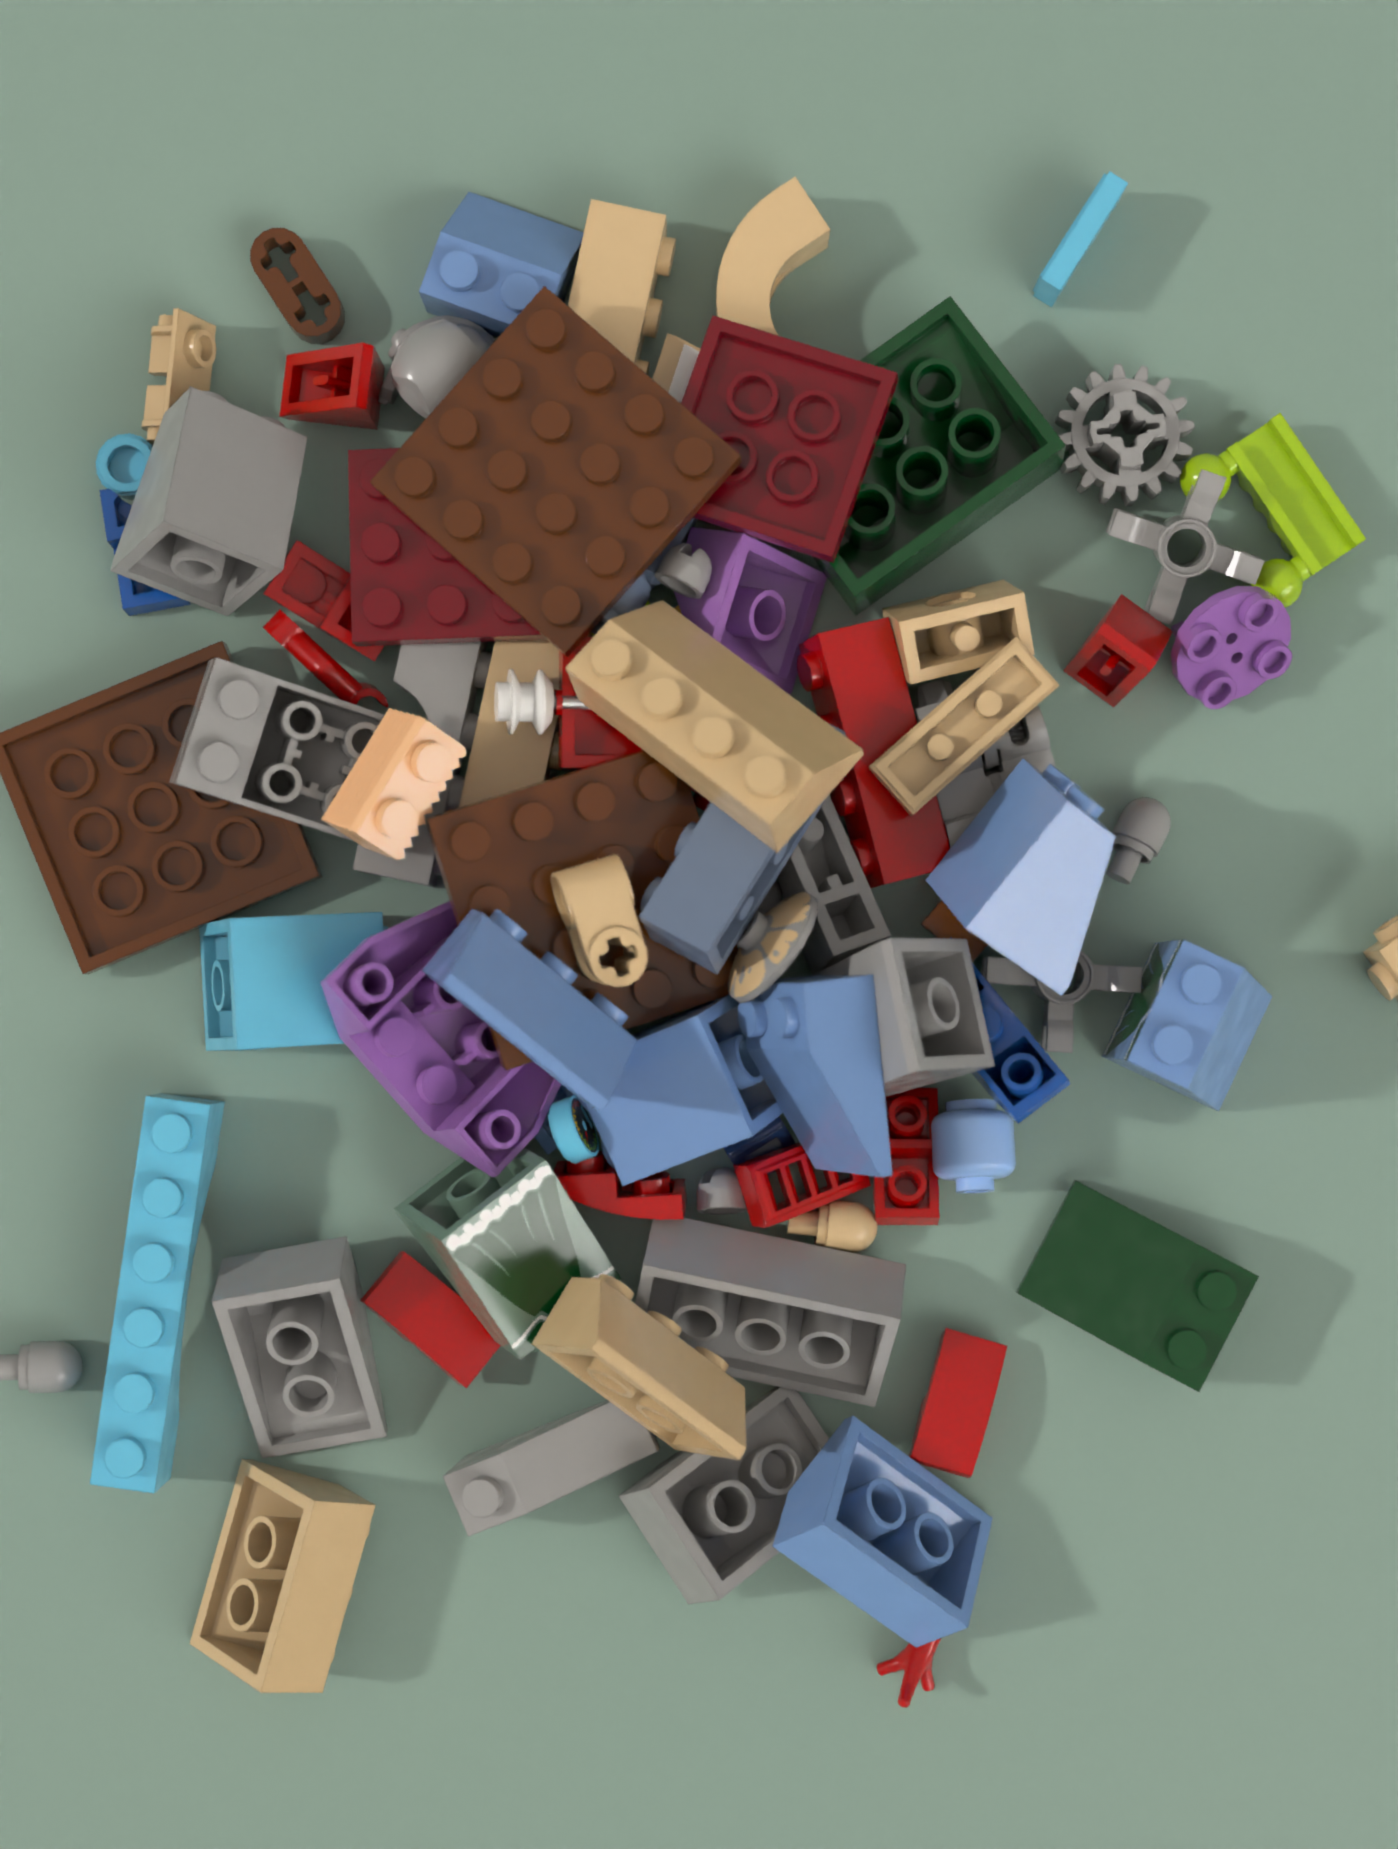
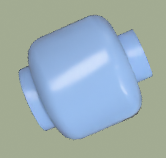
[931,1099,1016,1194]

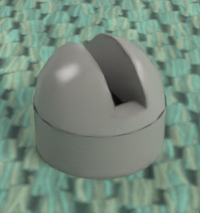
[655,543,712,599]
[696,1167,747,1215]

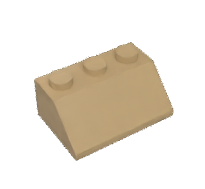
[532,1274,746,1460]
[190,1459,375,1693]

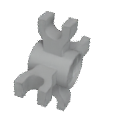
[1106,469,1264,625]
[982,951,1142,1053]

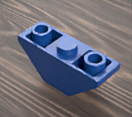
[950,937,1070,1124]

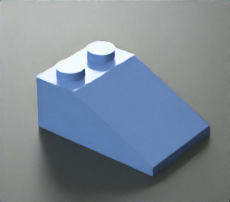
[737,974,892,1177]

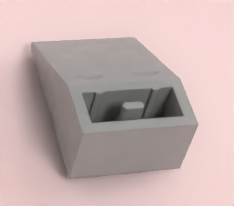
[169,657,385,841]

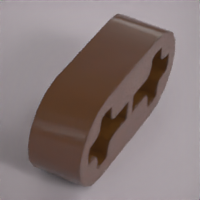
[250,228,345,344]

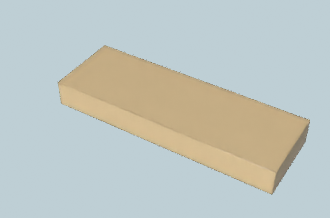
[868,637,1060,816]

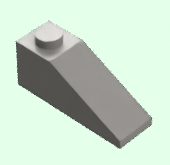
[778,795,891,975]
[443,1400,660,1537]

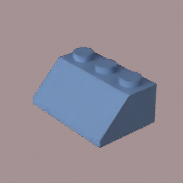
[422,909,637,1112]
[772,1415,992,1648]

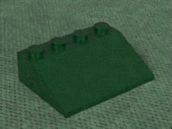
[812,296,1066,616]

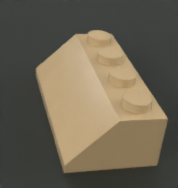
[566,600,864,853]

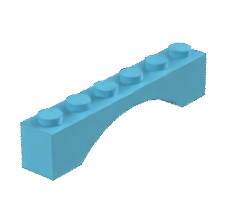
[90,1093,224,1493]

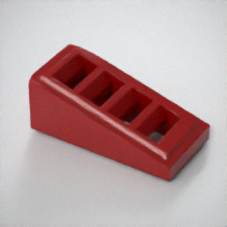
[733,1142,871,1228]

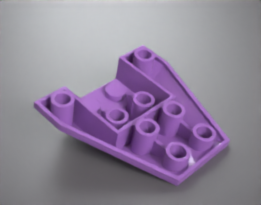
[320,900,561,1177]

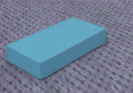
[1033,171,1128,308]

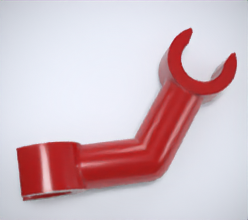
[263,609,388,707]

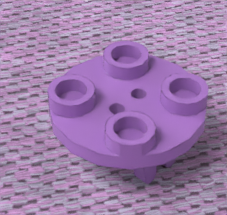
[1171,586,1292,709]

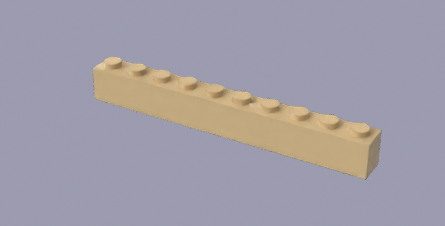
[459,199,676,807]

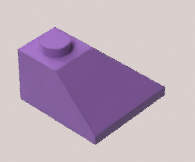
[674,527,827,695]

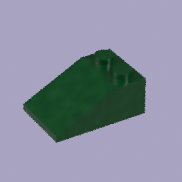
[1016,1180,1259,1392]

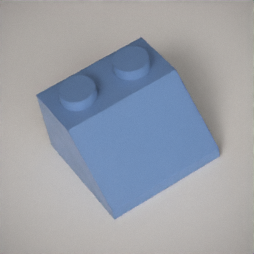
[419,192,583,337]

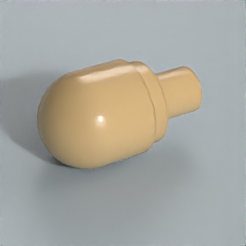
[787,1200,877,1253]

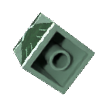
[394,1148,621,1360]

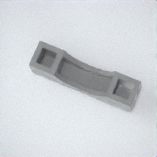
[353,642,492,888]

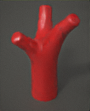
[876,1638,941,1708]

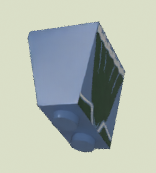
[1102,939,1272,1111]

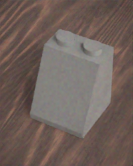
[111,386,308,617]
[814,938,995,1097]

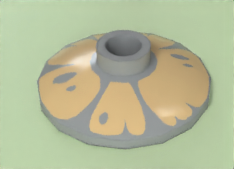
[728,891,818,1003]

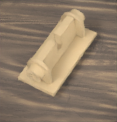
[141,308,216,444]

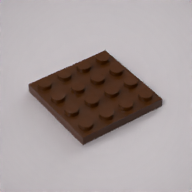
[370,286,742,658]
[0,641,323,974]
[425,750,738,1071]

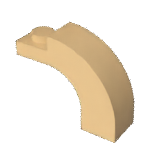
[716,177,831,335]

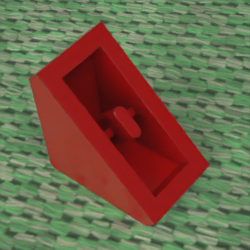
[279,342,385,430]
[1063,594,1173,708]

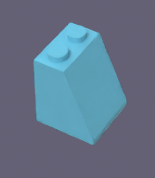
[199,912,389,1051]

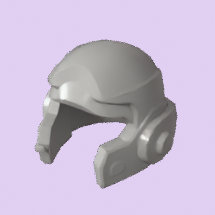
[378,315,496,419]

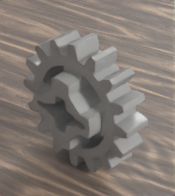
[1054,364,1195,507]

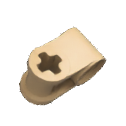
[551,854,648,987]

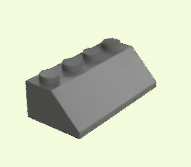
[635,1218,906,1407]

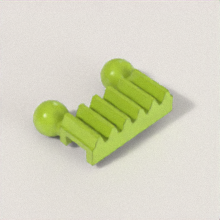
[1180,413,1366,608]

